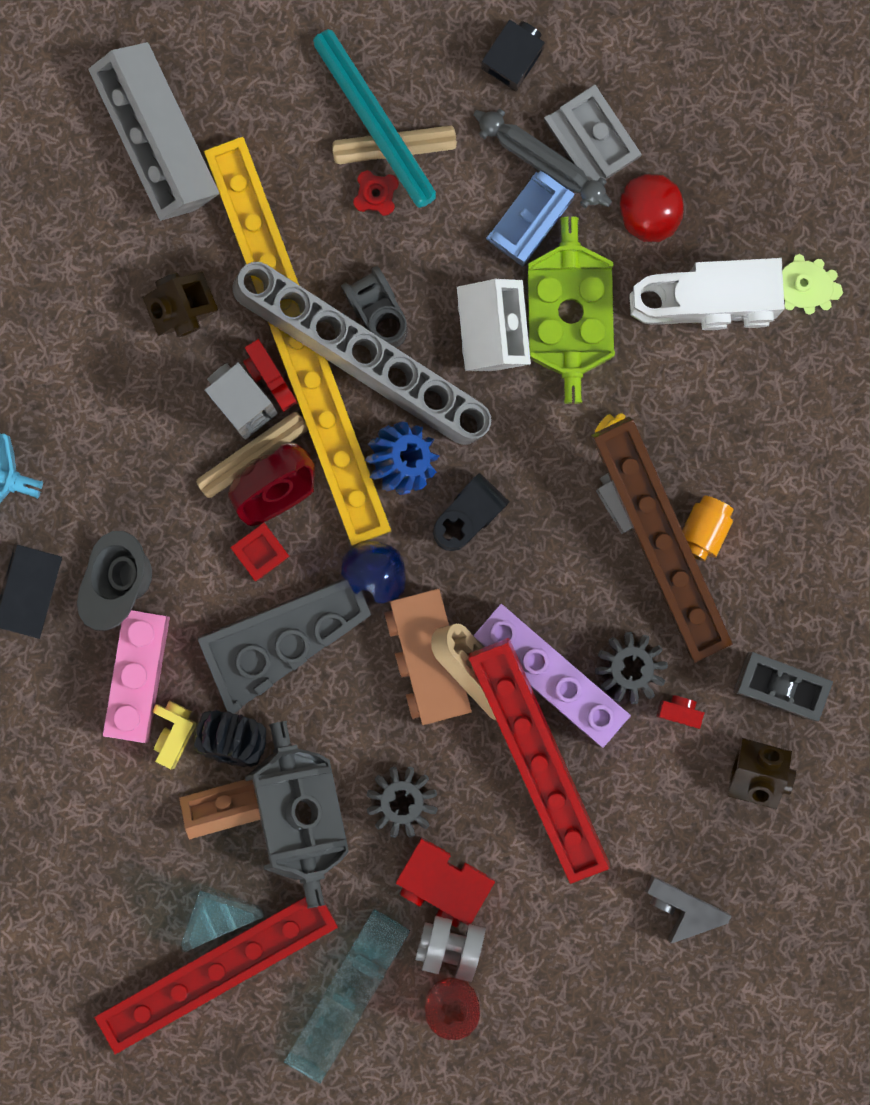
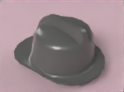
[77,531,153,631]

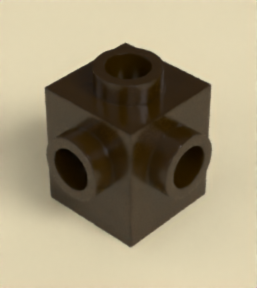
[142,271,218,337]
[727,738,796,810]

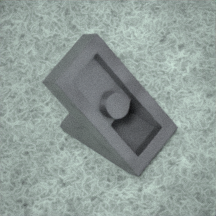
[645,876,731,943]

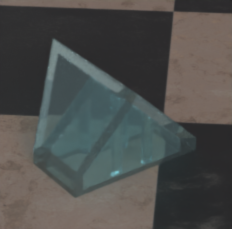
[181,885,265,952]

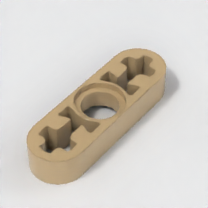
[431,624,496,720]

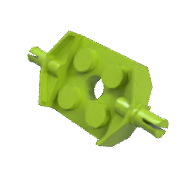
[528,217,615,404]

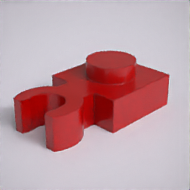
[243,339,298,412]

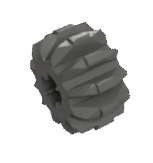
[595,632,668,704]
[367,766,438,838]

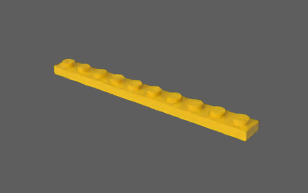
[204,137,392,546]

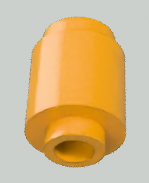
[682,495,734,562]

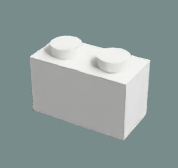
[457,279,531,371]

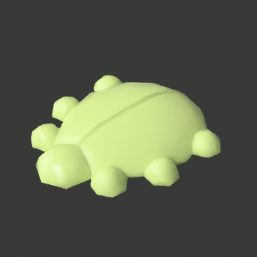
[782,254,843,315]

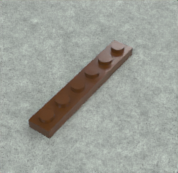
[591,417,733,663]

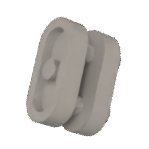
[415,916,486,982]

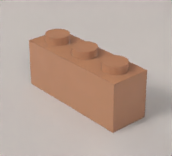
[384,589,472,725]

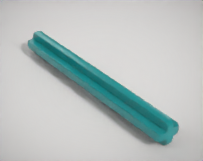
[313,29,436,208]

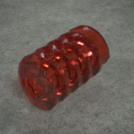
[425,978,480,1040]

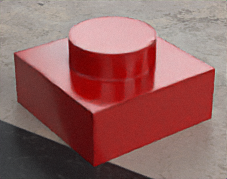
[230,522,290,582]
[656,695,705,729]

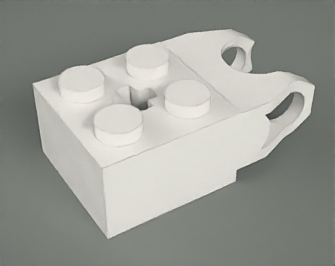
[629,258,784,330]

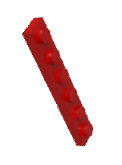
[469,638,610,884]
[94,897,338,1054]

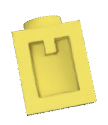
[152,701,197,769]

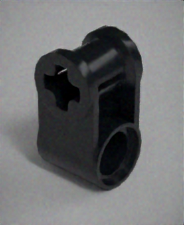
[433,473,510,551]

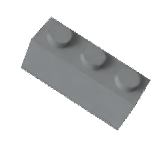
[205,363,278,440]

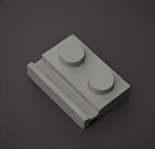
[544,85,642,181]

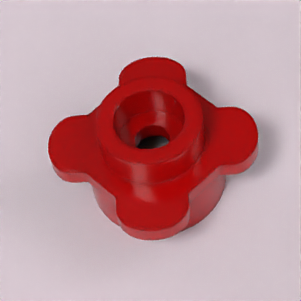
[353,170,399,216]

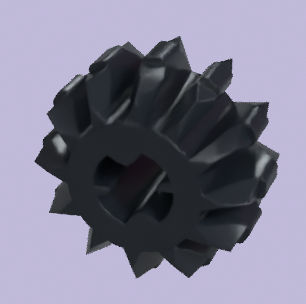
[194,710,266,768]

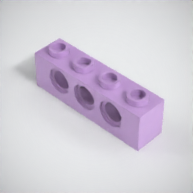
[473,604,631,748]

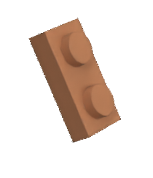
[179,779,261,839]

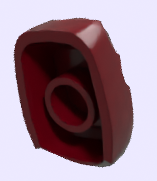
[228,442,315,526]

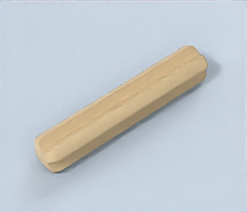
[332,126,457,164]
[196,412,308,498]

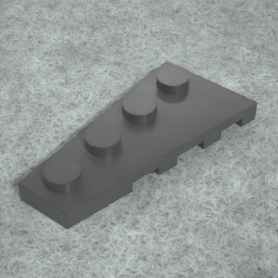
[198,574,371,714]

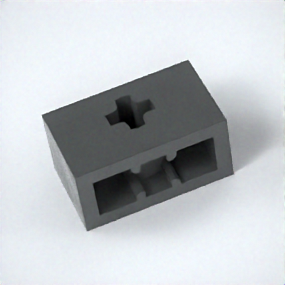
[733,652,833,722]

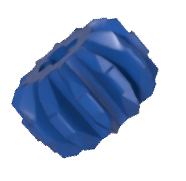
[365,422,440,495]

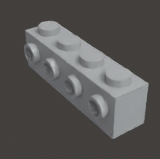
[88,42,220,221]

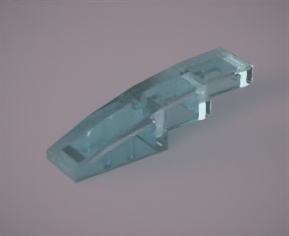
[284,909,411,1084]

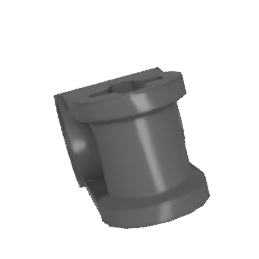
[340,265,408,348]

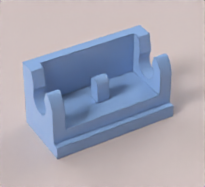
[486,171,575,267]

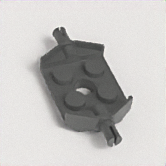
[245,721,349,909]

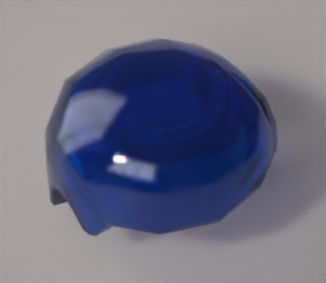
[341,541,406,603]

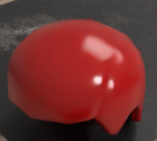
[620,174,684,242]

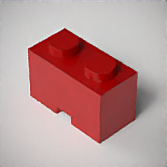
[396,837,495,928]

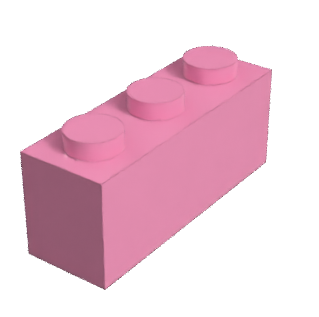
[103,610,170,743]

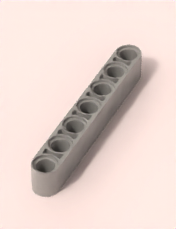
[232,262,491,445]

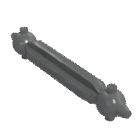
[473,109,612,208]

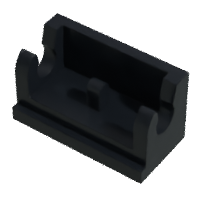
[0,544,62,639]

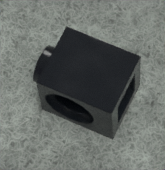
[481,19,545,91]

